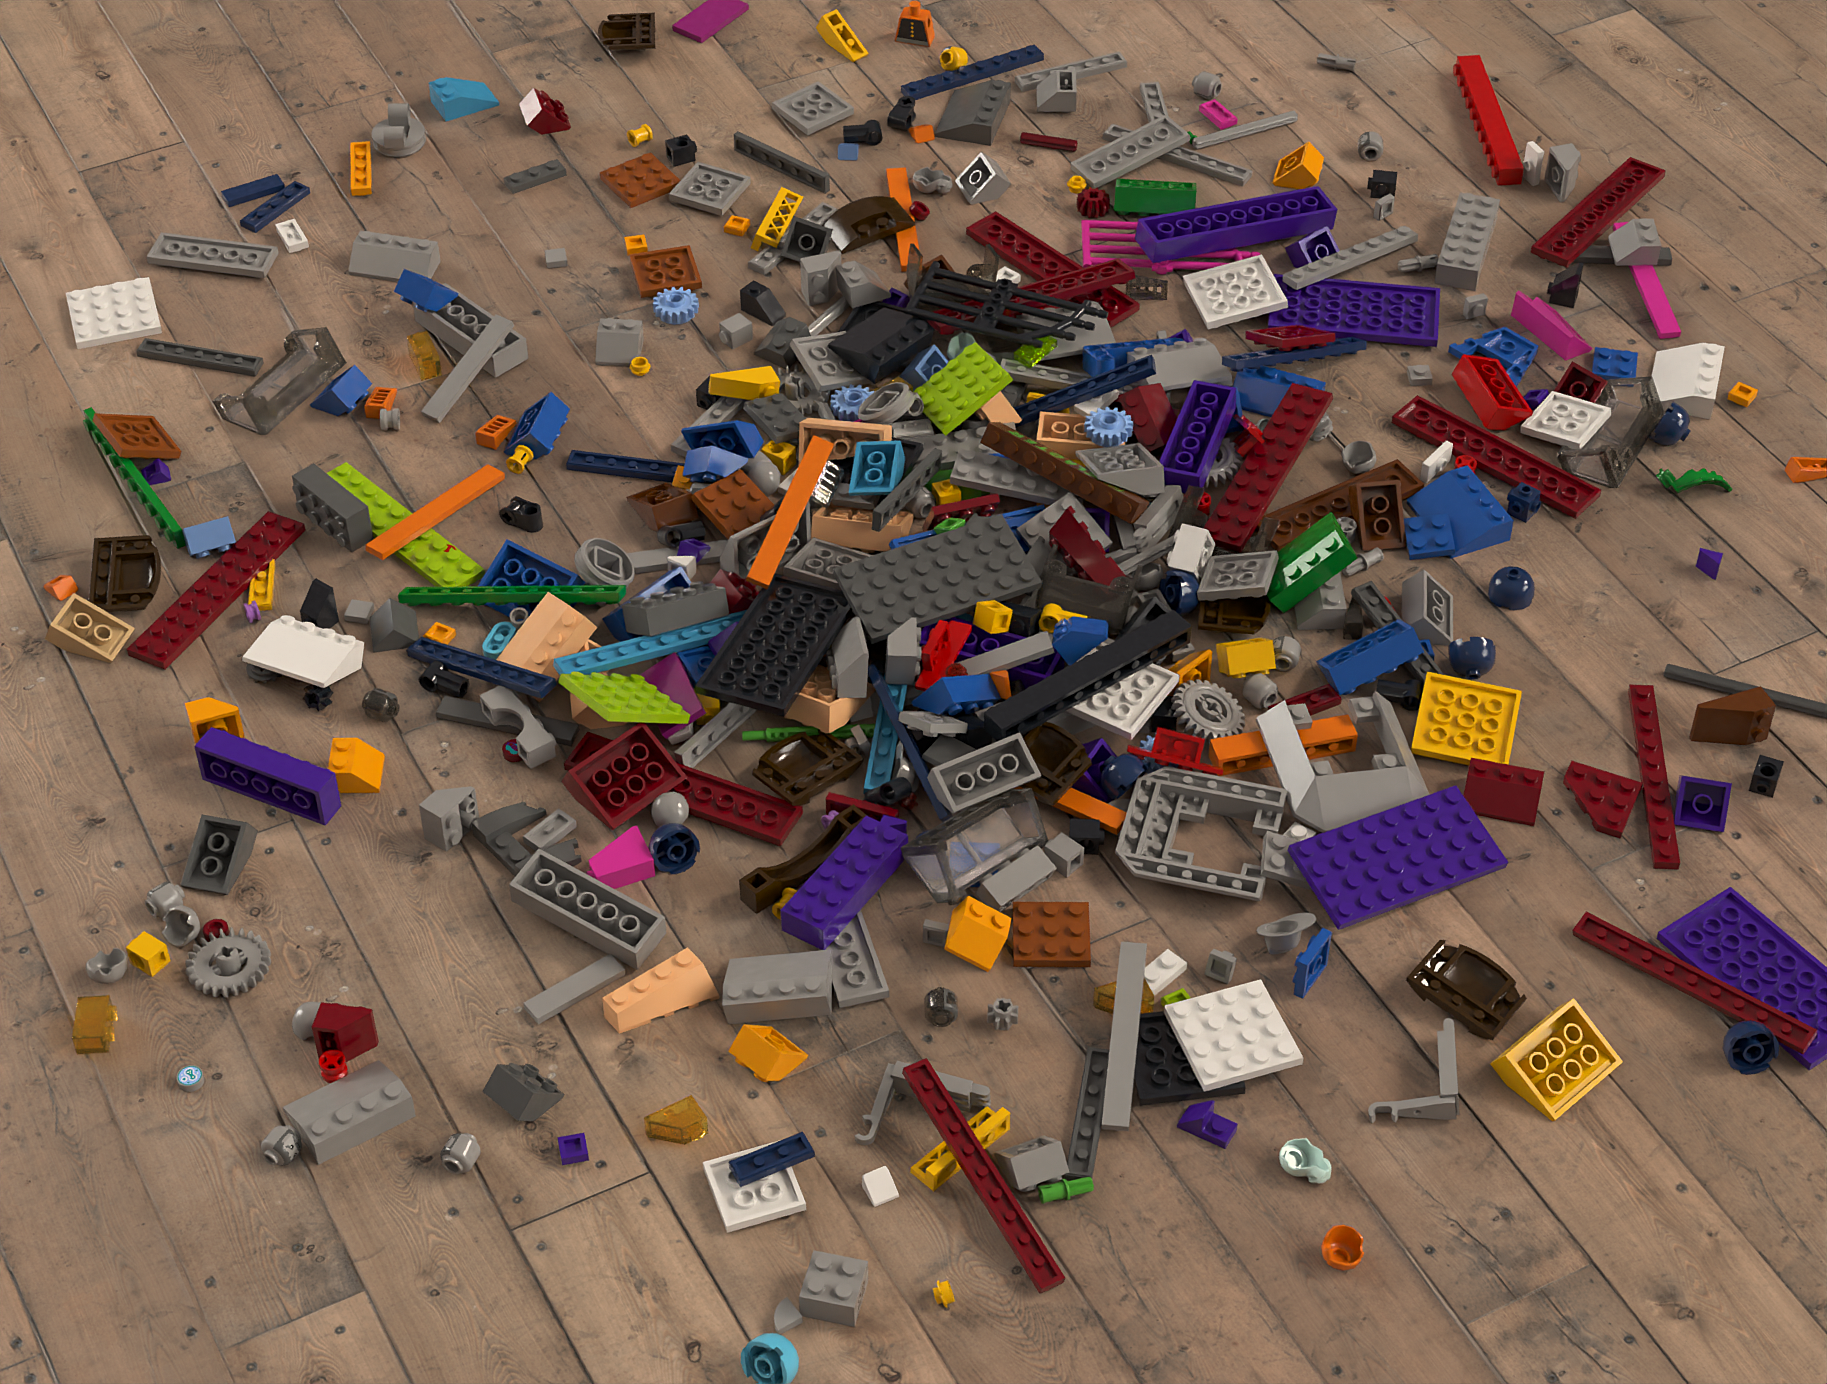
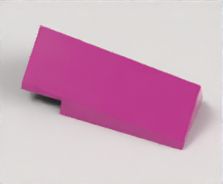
[1511,290,1593,361]

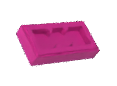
[1199,99,1238,130]

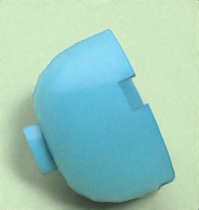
[741,1333,799,1384]

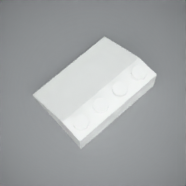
[1645,343,1725,419]
[242,615,364,688]

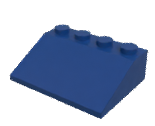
[1406,465,1514,558]
[478,539,585,622]

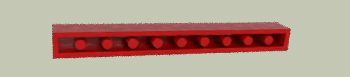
[1453,55,1524,186]

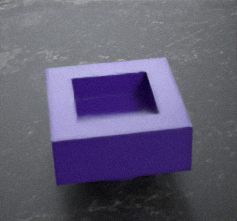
[557,1133,589,1165]

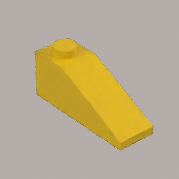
[816,9,869,62]
[708,366,780,400]

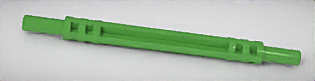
[742,723,876,742]

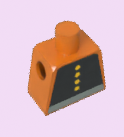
[895,1,935,47]

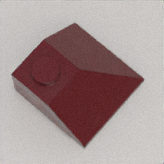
[1554,361,1608,403]

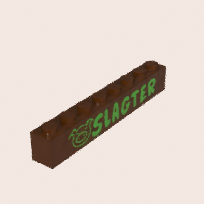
[980,422,1149,524]

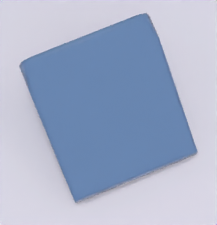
[838,143,859,160]

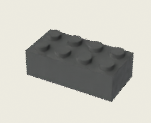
[292,463,373,552]
[622,581,729,636]

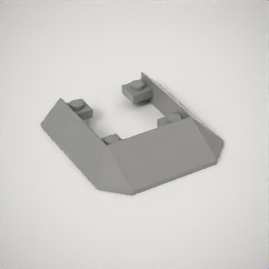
[1256,691,1430,833]
[1115,766,1287,901]

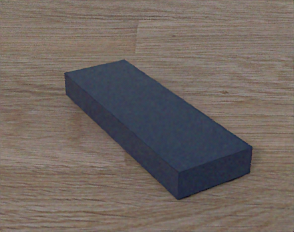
[221,174,285,207]
[728,1131,815,1187]

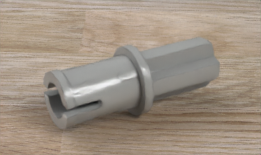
[1317,53,1356,71]
[1398,254,1439,272]
[1342,548,1384,576]

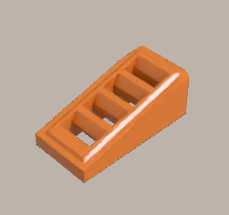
[364,387,397,419]
[475,415,517,450]
[1785,457,1827,483]

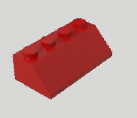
[1451,354,1533,431]

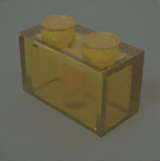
[406,331,442,381]
[72,995,118,1054]

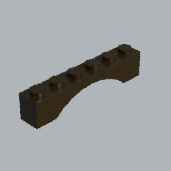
[739,804,867,914]

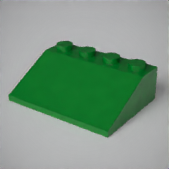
[1114,178,1197,216]
[1267,512,1358,613]

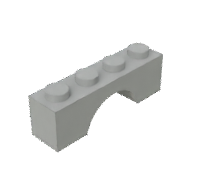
[480,686,556,769]

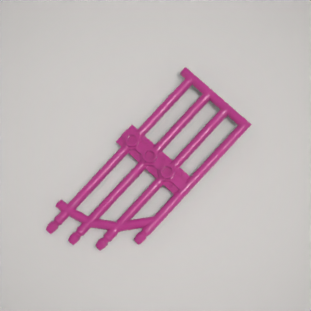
[1081,220,1260,275]

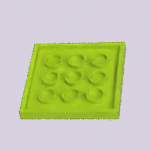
[914,342,1013,436]
[558,671,690,724]

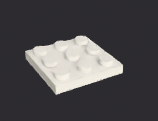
[1521,391,1611,451]
[703,1140,806,1233]

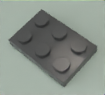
[744,393,806,444]

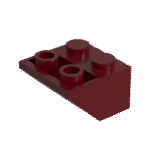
[519,87,571,135]
[710,569,760,614]
[312,1002,379,1062]

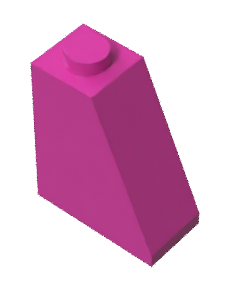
[586,825,655,889]

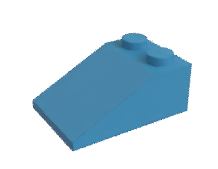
[428,77,499,121]
[849,441,905,496]

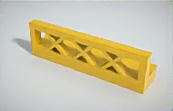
[751,187,803,251]
[910,1106,1010,1192]

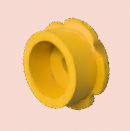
[1067,176,1087,194]
[629,357,651,376]
[933,1280,955,1308]

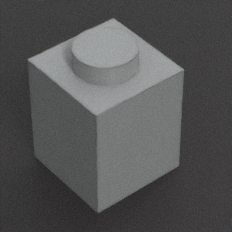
[719,313,753,349]
[1044,832,1084,878]

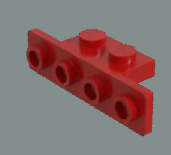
[1232,414,1265,457]
[915,620,972,691]
[1127,727,1224,776]

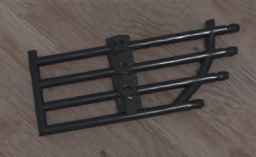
[904,261,1108,348]

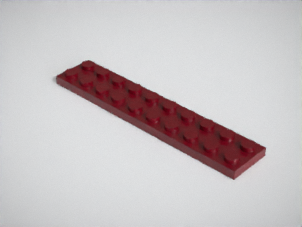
[1531,157,1666,267]
[966,211,1140,328]
[927,258,1136,335]
[1203,383,1333,552]
[1391,395,1601,519]
[126,511,306,669]
[564,732,803,847]

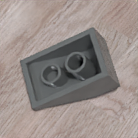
[181,814,258,895]

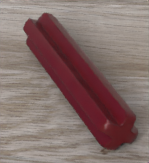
[1020,132,1078,152]

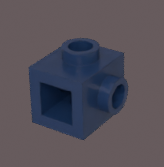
[1507,482,1541,523]

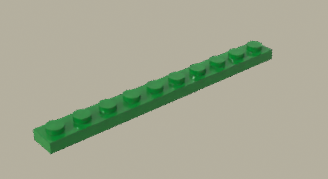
[83,407,186,549]
[398,585,626,606]

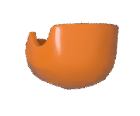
[1321,1224,1364,1271]

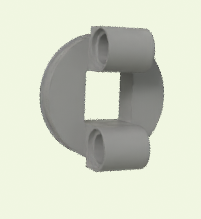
[372,103,426,158]
[858,382,924,437]
[574,538,635,607]

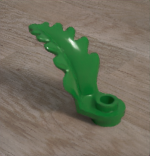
[1656,468,1732,493]

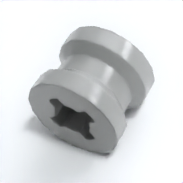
[380,408,400,430]
[1337,517,1357,544]

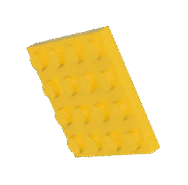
[1411,672,1522,765]

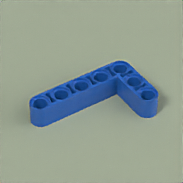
[1083,338,1183,377]

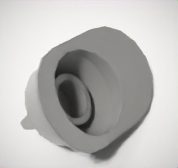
[891,741,920,794]
[1256,913,1316,955]

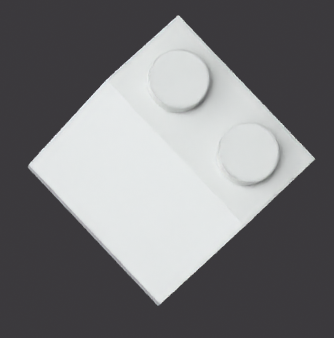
[1167,523,1215,586]

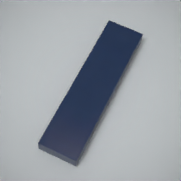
[240,181,310,233]

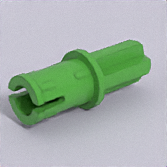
[1038,1177,1094,1204]

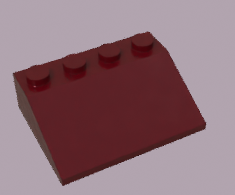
[561,722,688,831]

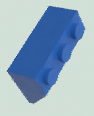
[504,392,570,459]
[681,420,764,458]
[912,674,1001,716]

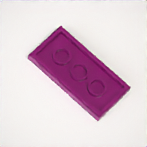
[672,0,749,43]
[640,652,706,739]

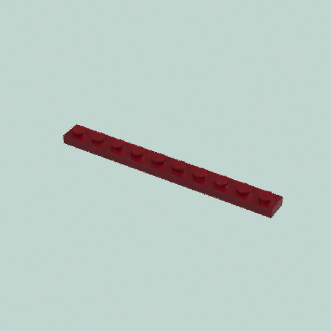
[1628,684,1680,870]
[1572,911,1817,1055]
[902,1058,1065,1294]

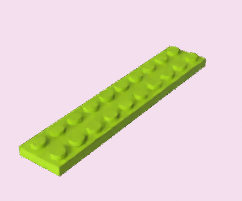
[327,462,485,587]

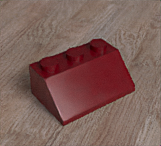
[1118,383,1177,457]
[1463,757,1545,826]

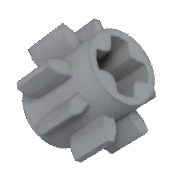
[987,998,1019,1030]

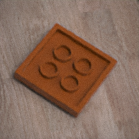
[600,152,681,208]
[629,245,702,298]
[92,413,182,460]
[691,469,774,540]
[1012,902,1091,967]

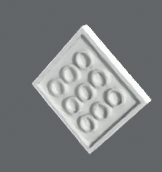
[1183,254,1288,329]
[66,277,162,349]
[1067,642,1179,740]
[1164,979,1303,1092]

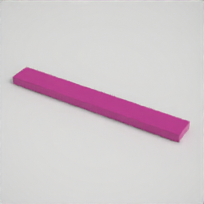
[1612,222,1681,339]

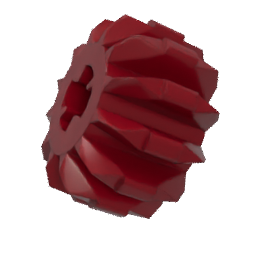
[1076,187,1110,219]

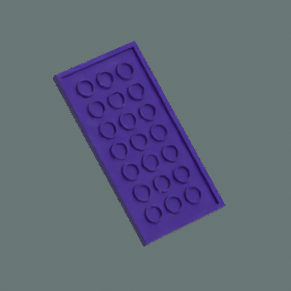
[1268,274,1440,347]
[1287,785,1508,930]
[1656,887,1827,1070]

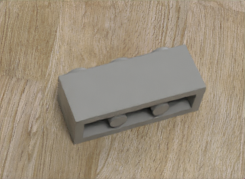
[976,845,1056,912]

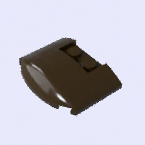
[598,12,656,51]
[822,196,915,254]
[88,535,161,612]
[1198,595,1271,635]
[1020,721,1092,806]
[752,729,864,806]
[1406,940,1527,1040]

